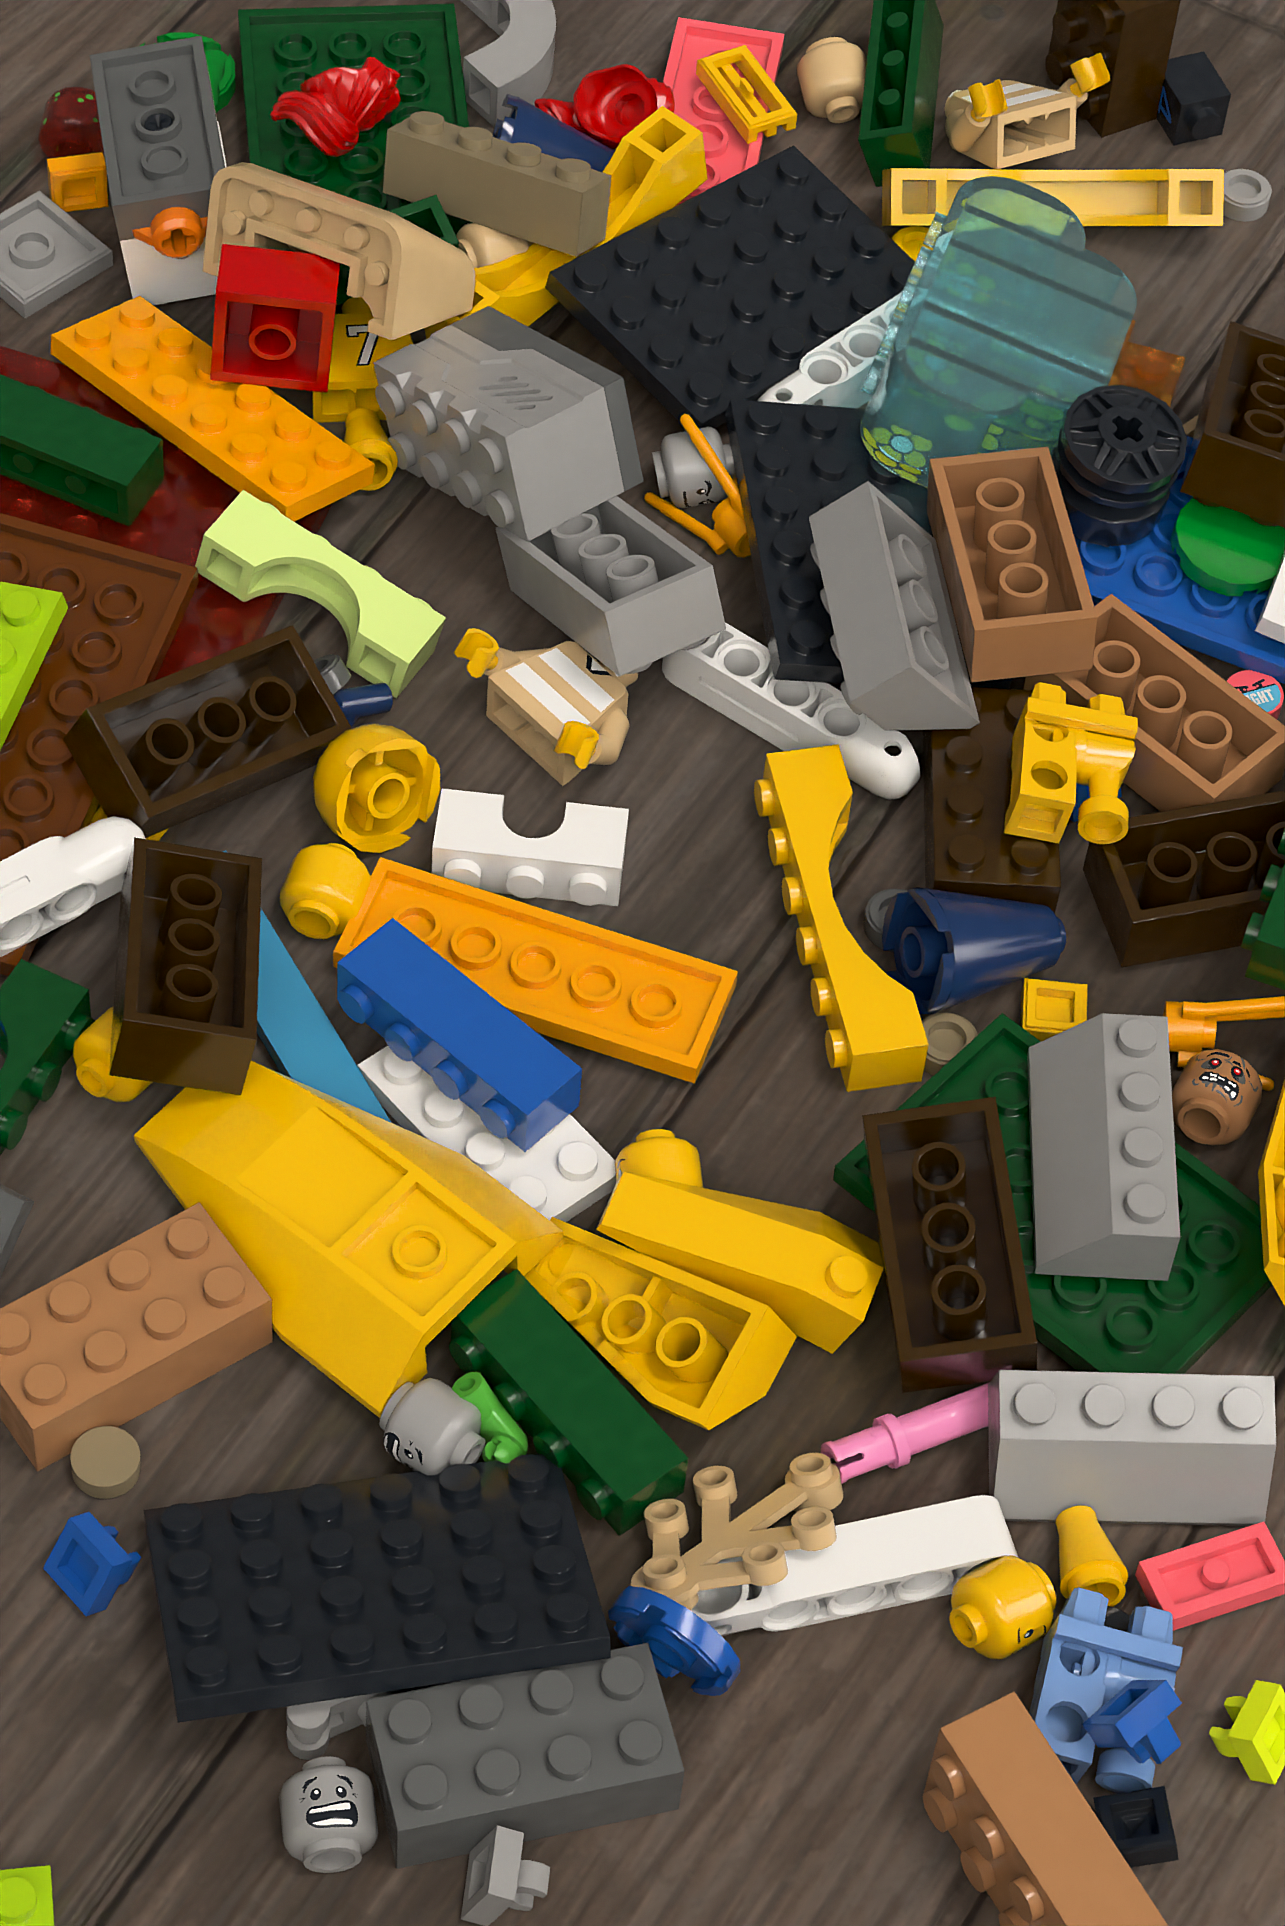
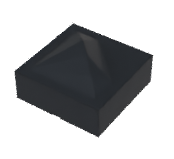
[1093,1786,1179,1868]

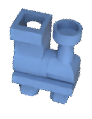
[1029,1587,1183,1793]

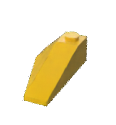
[596,1171,884,1354]
[524,1217,797,1430]

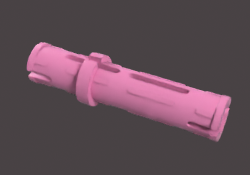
[821,1382,990,1484]

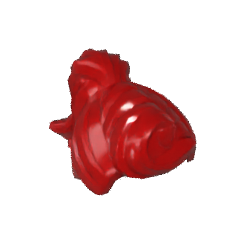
[270,57,401,157]
[534,64,675,150]

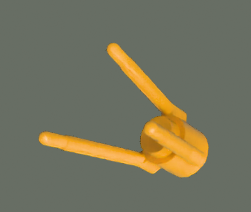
[644,414,751,558]
[1163,996,1285,1091]

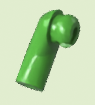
[452,1372,528,1463]

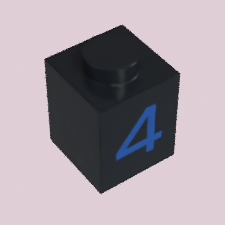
[1157,51,1231,146]

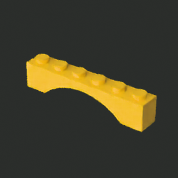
[424,106,708,339]
[882,168,1224,226]
[754,745,929,1092]

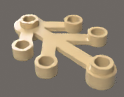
[631,1453,843,1610]

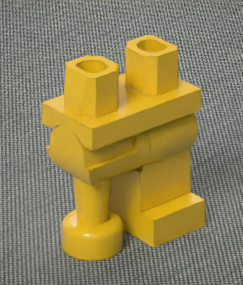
[1004,682,1138,844]

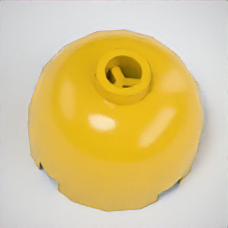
[313,724,440,853]

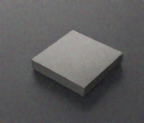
[0,190,113,318]

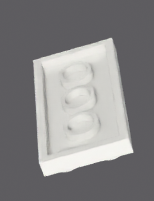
[357,1046,617,1222]

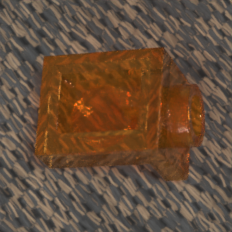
[1098,318,1186,407]

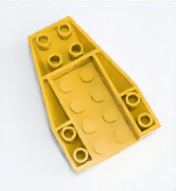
[134,1061,563,1418]

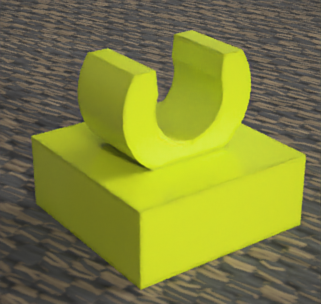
[1209,1680,1285,1785]

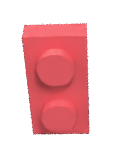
[1135,1521,1285,1631]

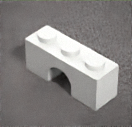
[432,788,629,906]

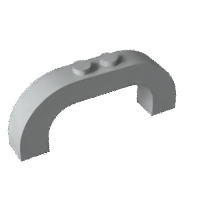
[460,0,556,127]

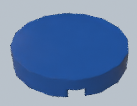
[608,1586,741,1696]

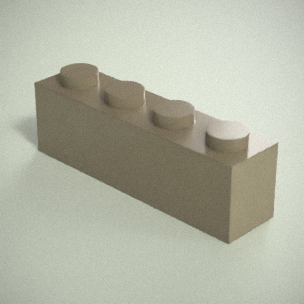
[383,111,612,257]

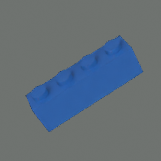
[337,918,582,1152]

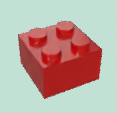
[210,244,340,393]

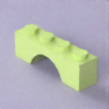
[195,490,446,699]

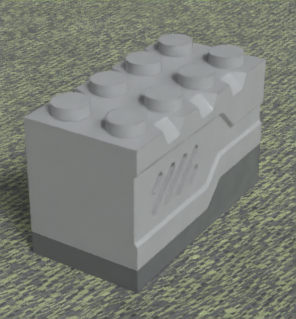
[373,306,644,542]

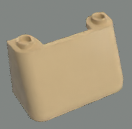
[202,162,476,340]

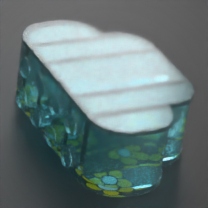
[860,176,1137,488]

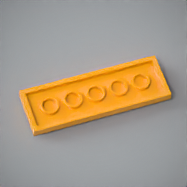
[50,296,375,522]
[333,857,738,1084]

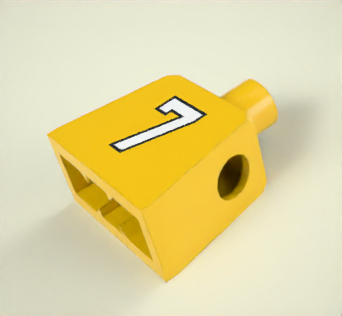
[312,297,413,423]

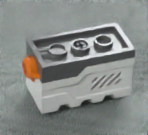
[90,36,226,305]

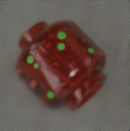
[38,86,105,159]

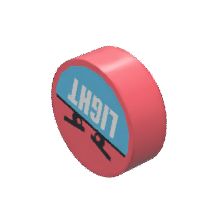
[1227,670,1284,720]

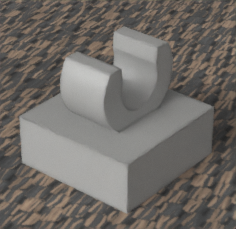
[461,1825,550,1926]

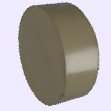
[922,1013,978,1075]
[70,1426,141,1499]

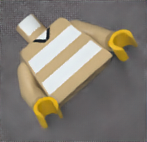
[945,53,1110,169]
[454,628,638,786]

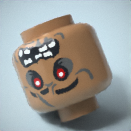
[1172,1049,1262,1145]

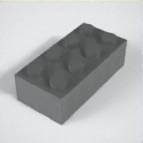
[366,1643,685,1869]

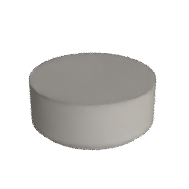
[1223,169,1272,222]

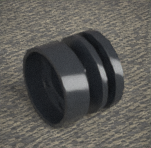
[1051,385,1187,547]

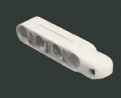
[757,271,972,408]
[662,623,920,800]
[0,816,146,957]
[691,1495,1018,1636]

